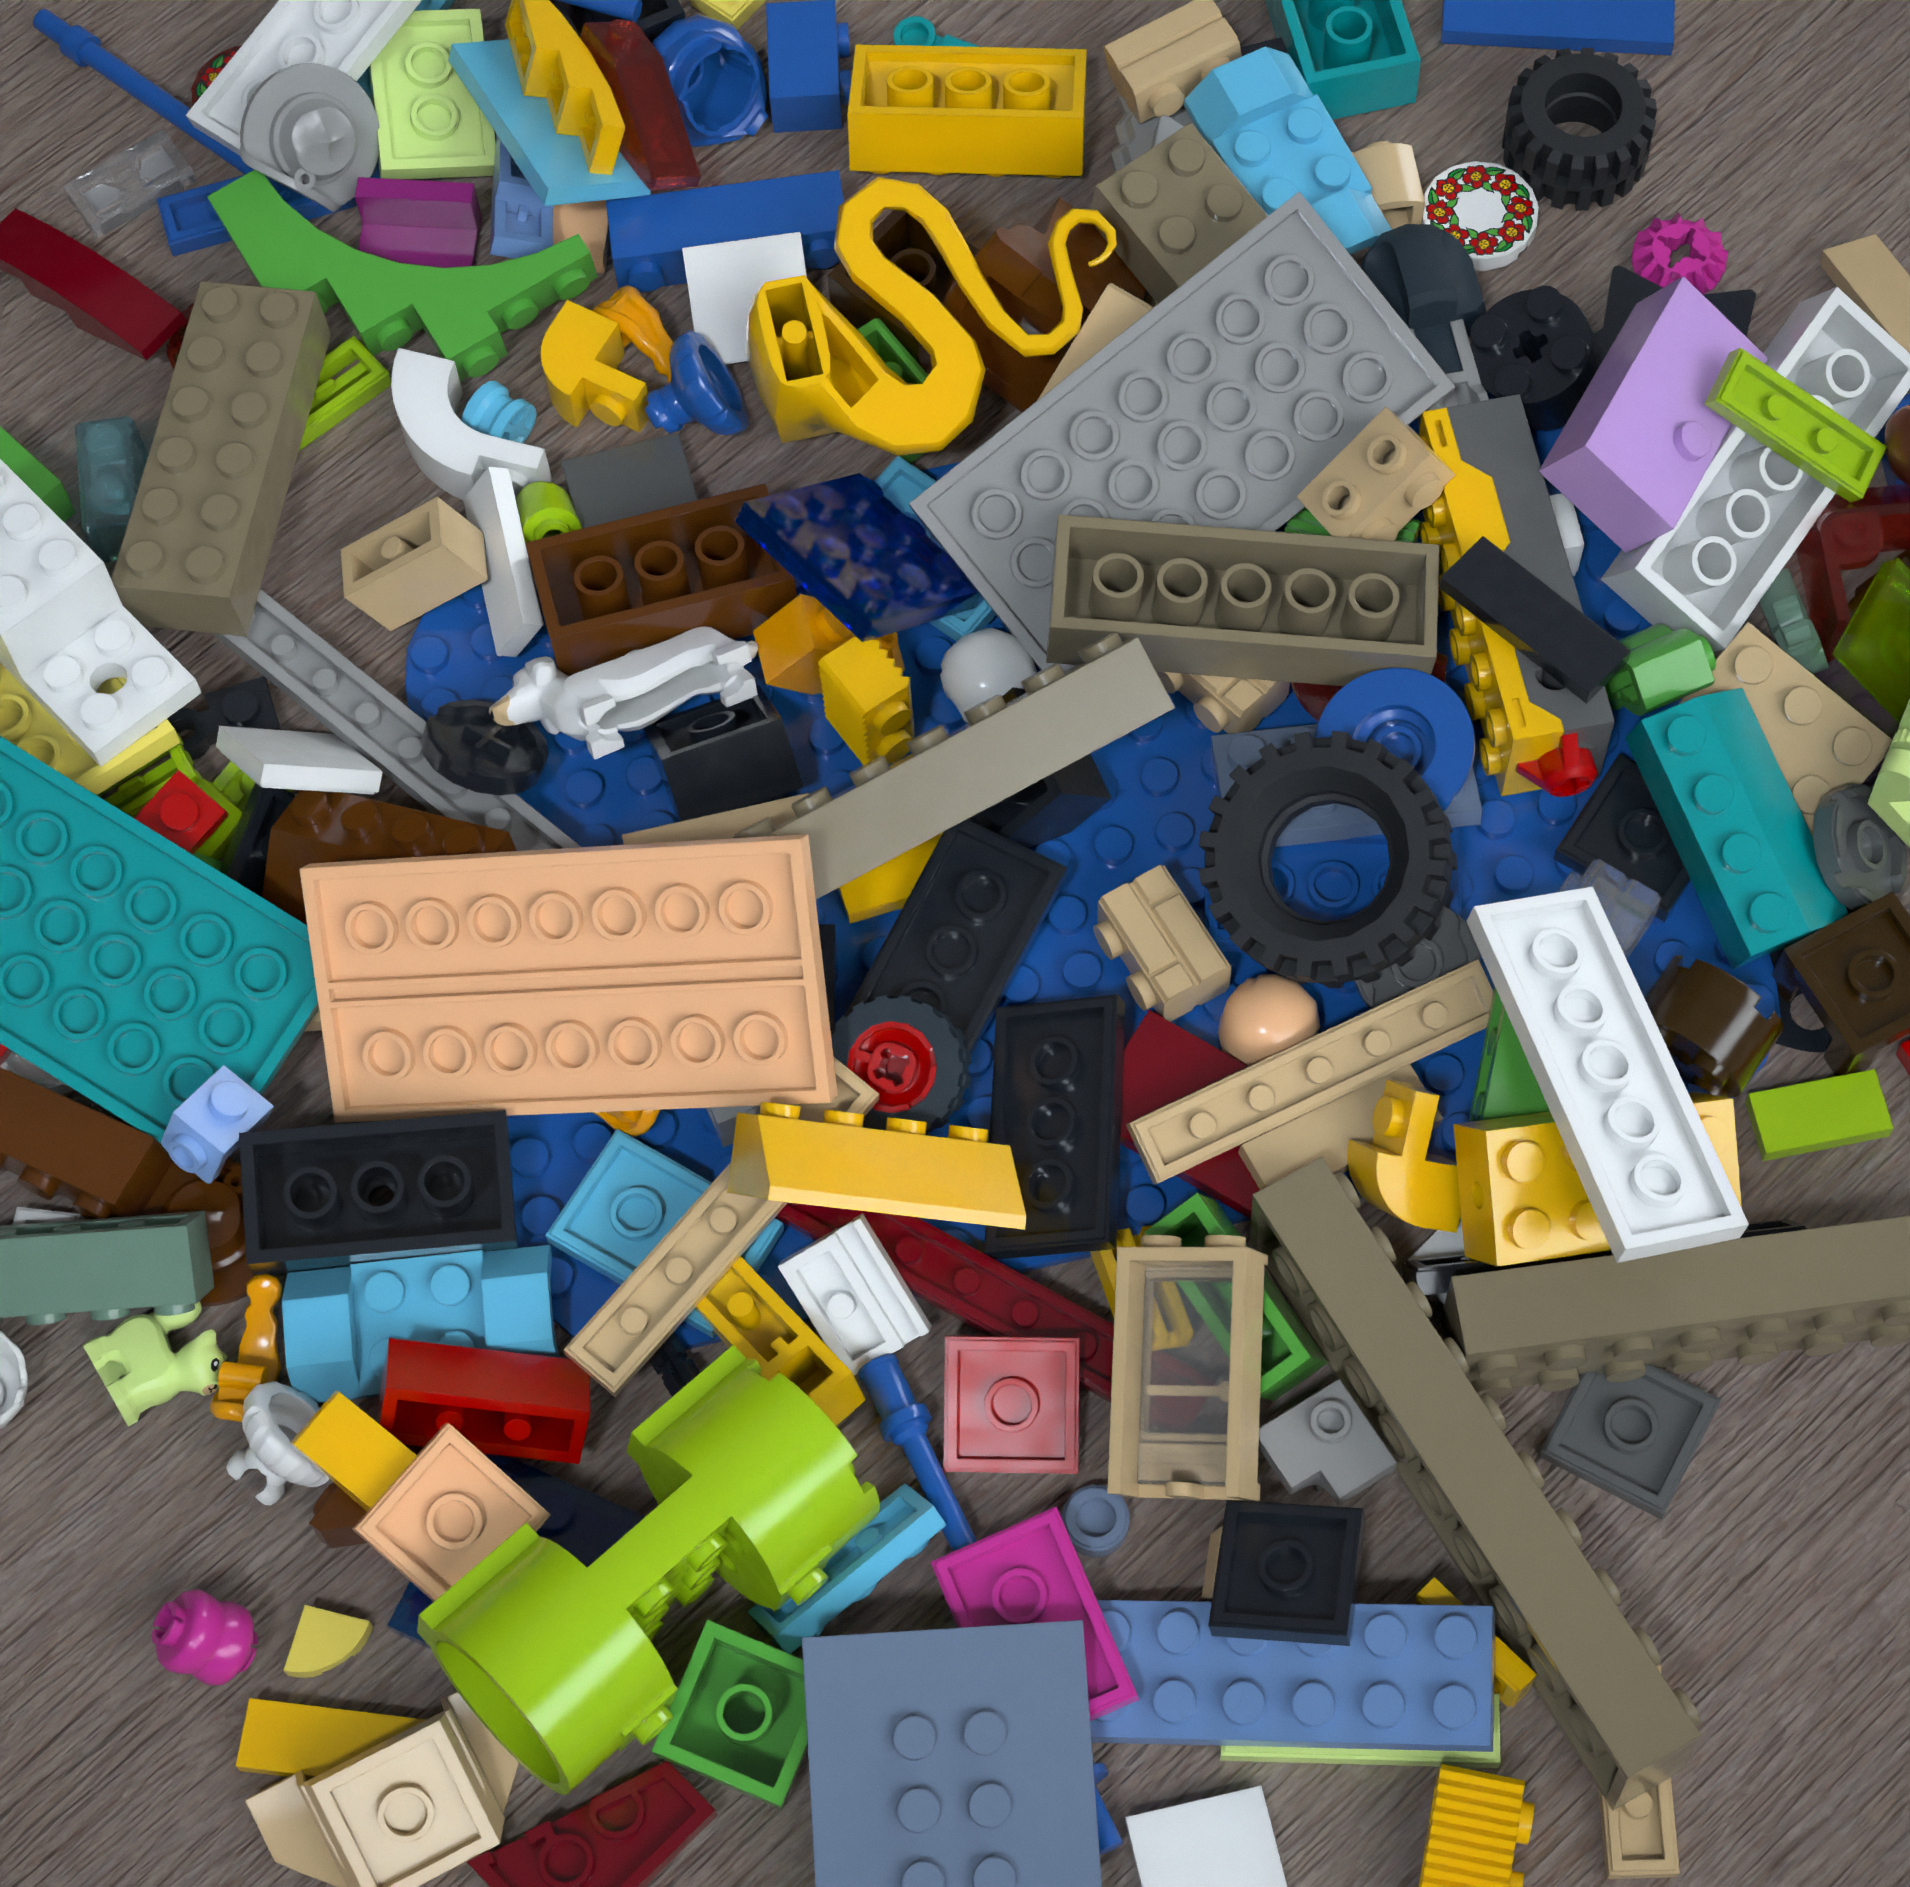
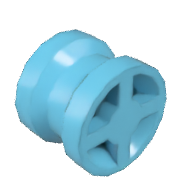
[461,381,537,444]

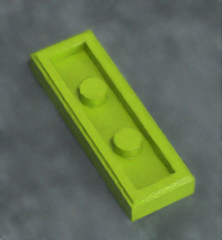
[1704,347,1887,503]

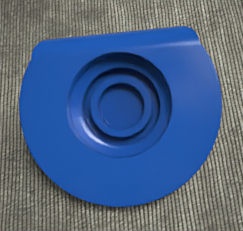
[1314,668,1475,812]

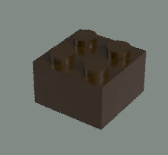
[827,210,979,373]

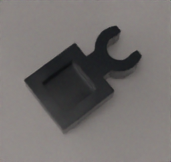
[167,676,281,760]

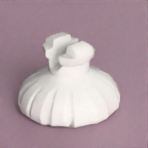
[226,1381,333,1506]

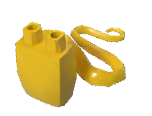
[745,177,1117,456]

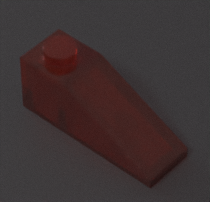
[580,19,701,190]

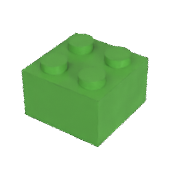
[651,1619,808,1810]

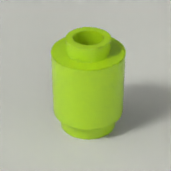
[515,481,582,553]

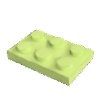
[369,9,496,179]

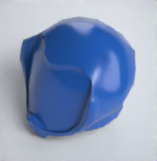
[639,14,768,147]

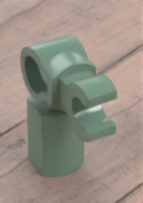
[1758,568,1829,674]

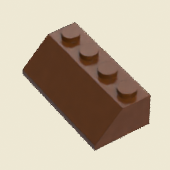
[262,790,517,925]

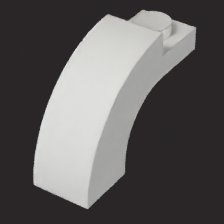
[391,348,552,500]

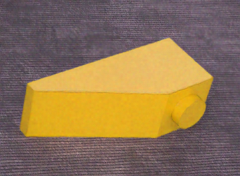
[695,1256,865,1426]

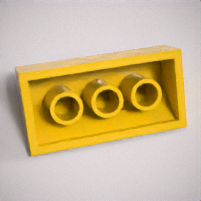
[847,44,1087,178]
[727,1102,1026,1230]

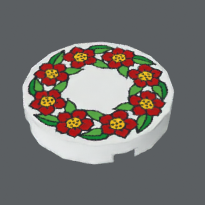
[1422,161,1539,271]

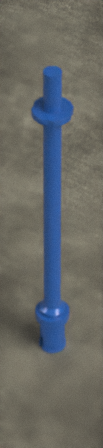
[858,1354,1123,1855]

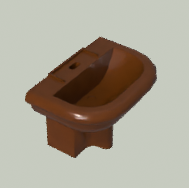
[941,197,1146,413]

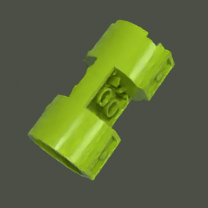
[417,1345,880,1795]

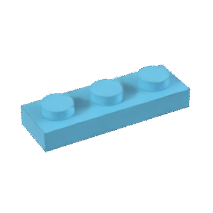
[748,1483,946,1654]

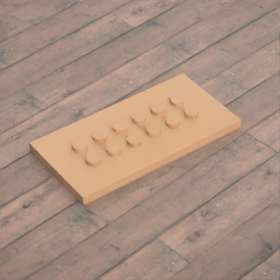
[300,834,838,1123]

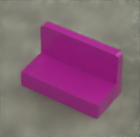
[355,177,482,268]

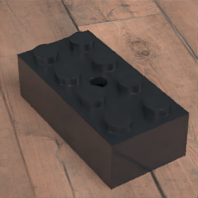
[239,1110,518,1276]

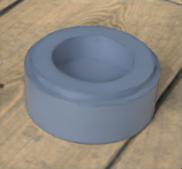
[1062,1485,1130,1557]

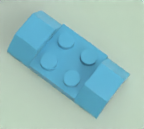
[1184,46,1392,255]
[282,1245,560,1404]

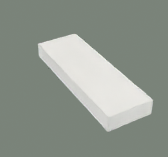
[463,467,544,657]

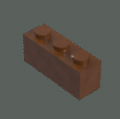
[0,1067,172,1219]

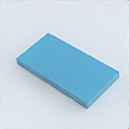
[448,39,654,206]

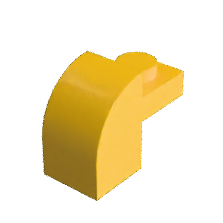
[541,300,649,433]
[1347,1079,1461,1233]

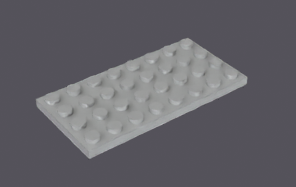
[909,191,1455,672]

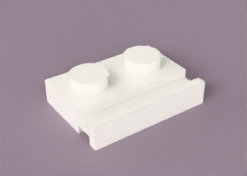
[778,1213,932,1375]

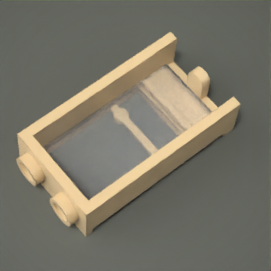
[1107,1235,1268,1501]

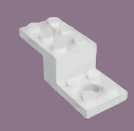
[0,459,201,767]

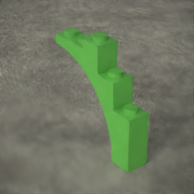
[207,170,598,382]

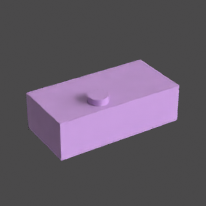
[1539,276,1768,553]

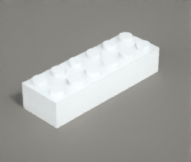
[1601,287,1910,652]

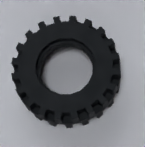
[1199,731,1457,988]

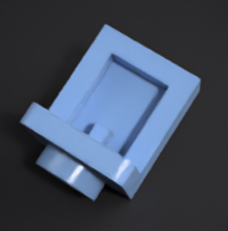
[161,1065,274,1184]

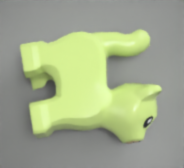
[83,1301,227,1427]

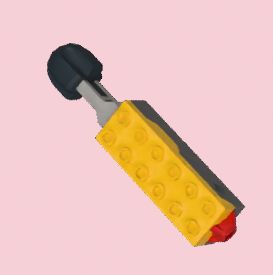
[1360,224,1615,797]

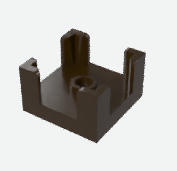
[1772,891,1910,1076]

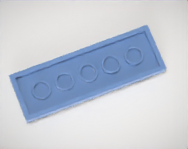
[1090,1600,1495,1752]

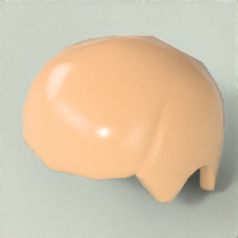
[1218,974,1321,1066]

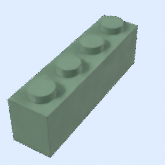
[0,1211,214,1325]

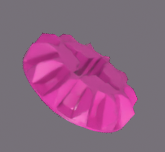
[1631,212,1728,295]

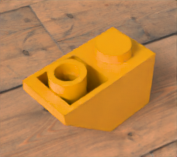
[753,594,905,695]

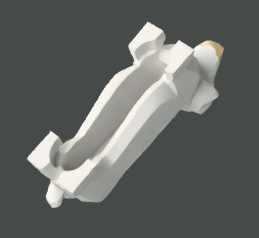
[489,626,758,760]

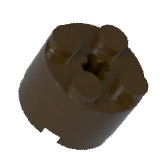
[1644,955,1784,1097]

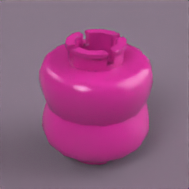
[151,1589,258,1686]

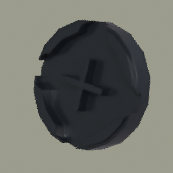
[421,699,549,796]

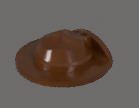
[141,1157,273,1306]

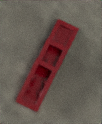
[0,208,187,361]

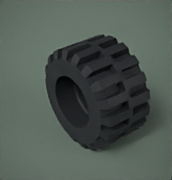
[1502,47,1657,211]

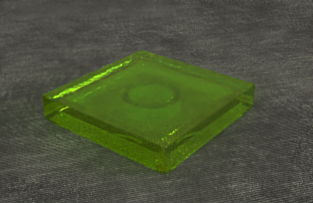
[1833,558,1910,724]

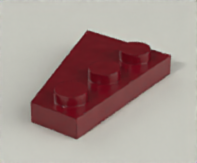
[467,1761,718,1887]

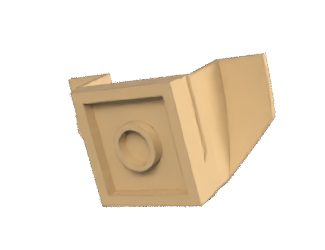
[245,1691,519,1887]

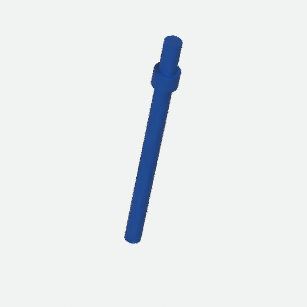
[33,9,285,194]

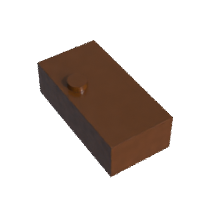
[526,483,797,676]

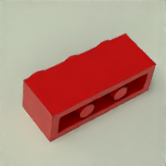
[378,1338,590,1464]

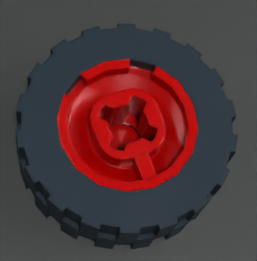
[831,995,972,1136]

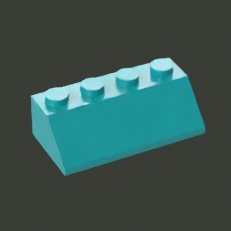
[1625,688,1849,970]

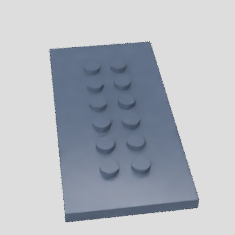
[802,1620,1102,1887]

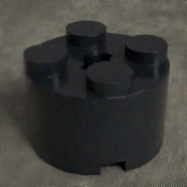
[1470,285,1604,431]

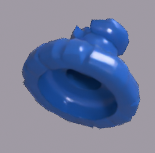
[644,331,749,436]

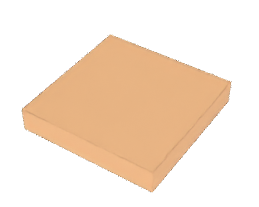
[352,1423,551,1602]

